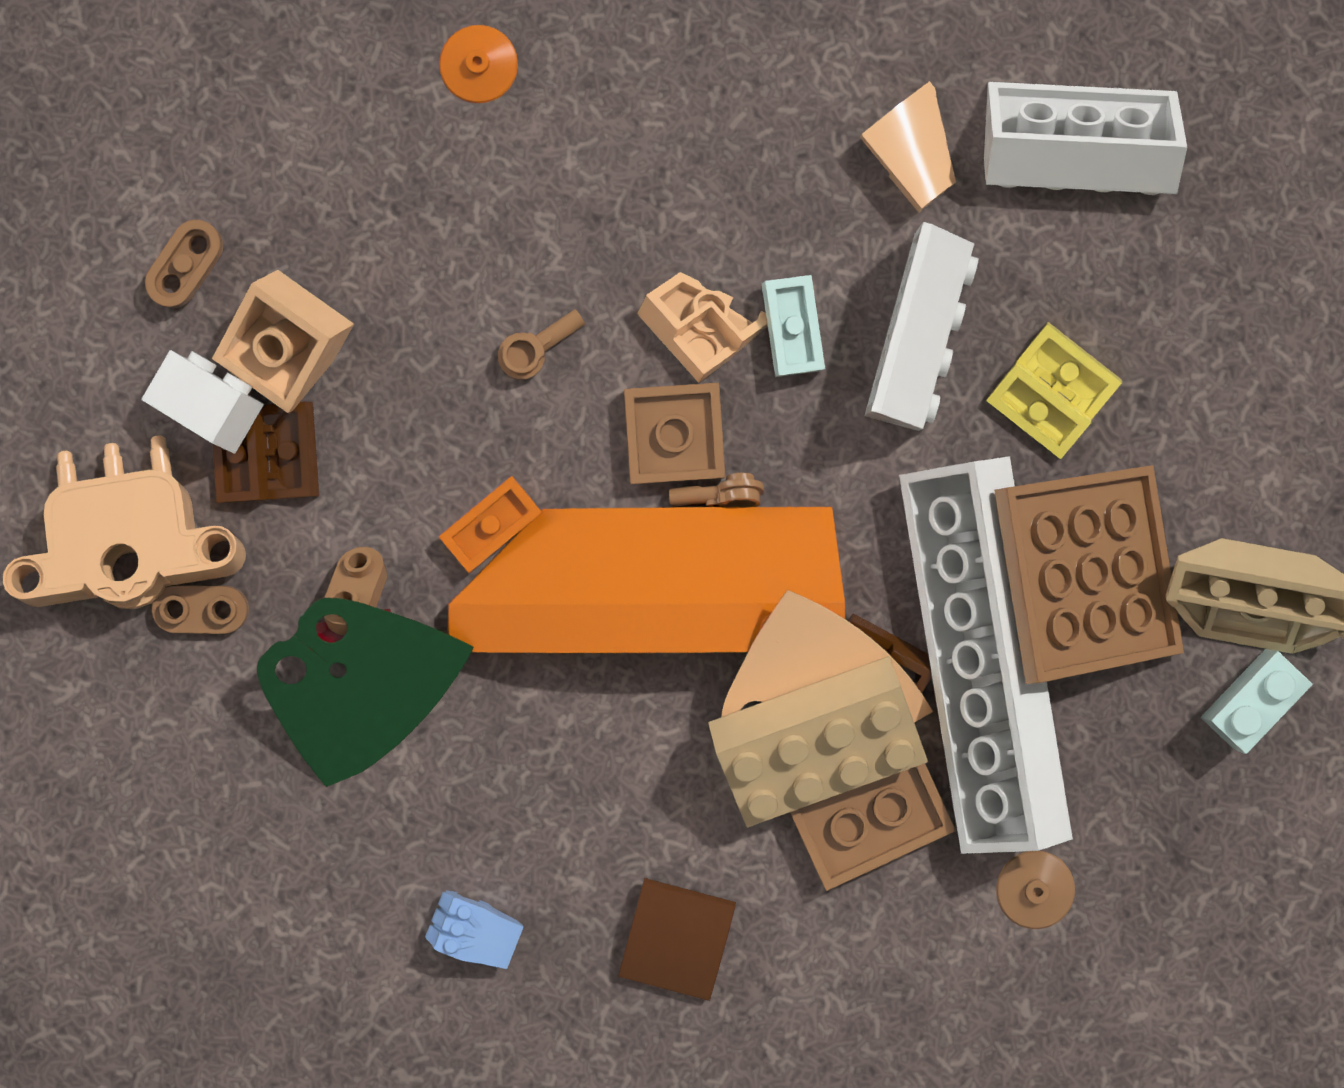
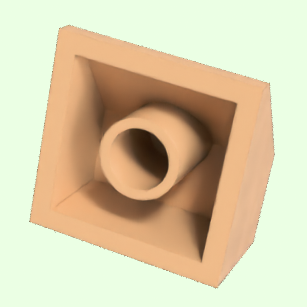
[212,270,354,413]

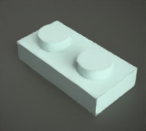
[761,275,825,377]

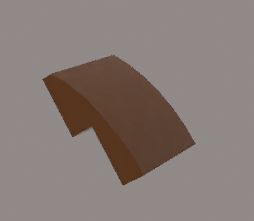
[213,401,319,503]
[618,878,736,1001]

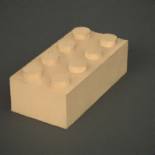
[708,656,928,828]

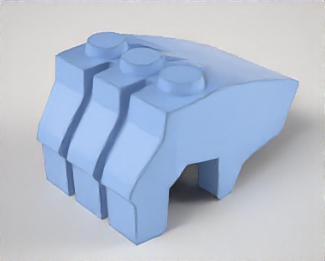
[425,890,524,969]

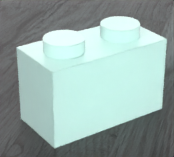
[1200,649,1313,754]

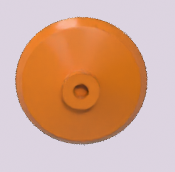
[439,25,518,103]

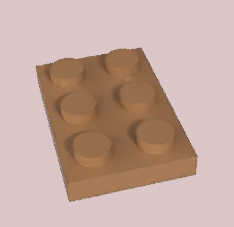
[790,763,956,891]

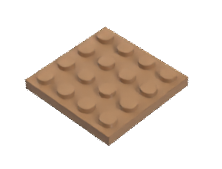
[994,465,1184,684]

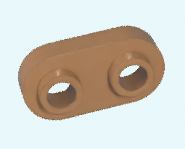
[145,220,223,308]
[324,547,387,635]
[152,585,249,634]

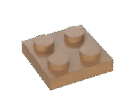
[624,383,726,485]

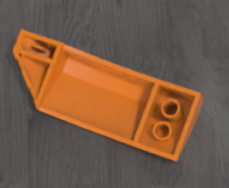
[448,507,845,653]

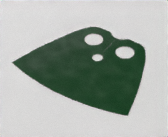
[257,598,474,787]

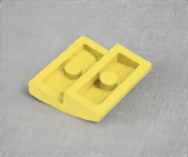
[986,322,1122,459]

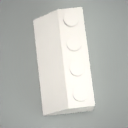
[984,82,1187,195]
[864,222,979,431]

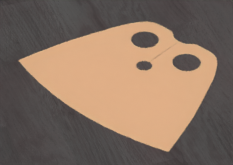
[721,590,933,723]

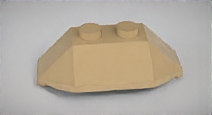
[1166,538,1344,654]

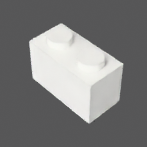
[141,350,264,454]

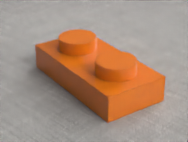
[439,476,543,573]

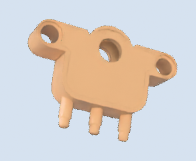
[3,436,246,609]

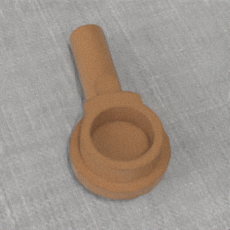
[498,309,585,380]
[669,473,764,507]

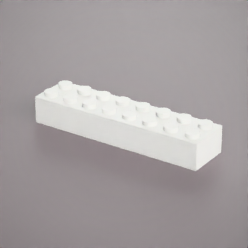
[899,456,1073,854]

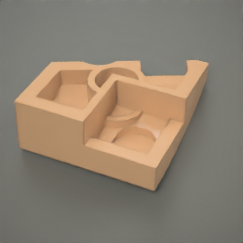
[860,81,956,213]
[637,272,768,383]

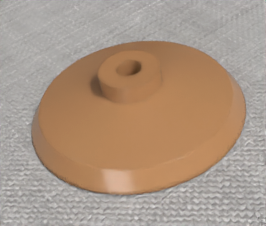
[996,851,1075,929]

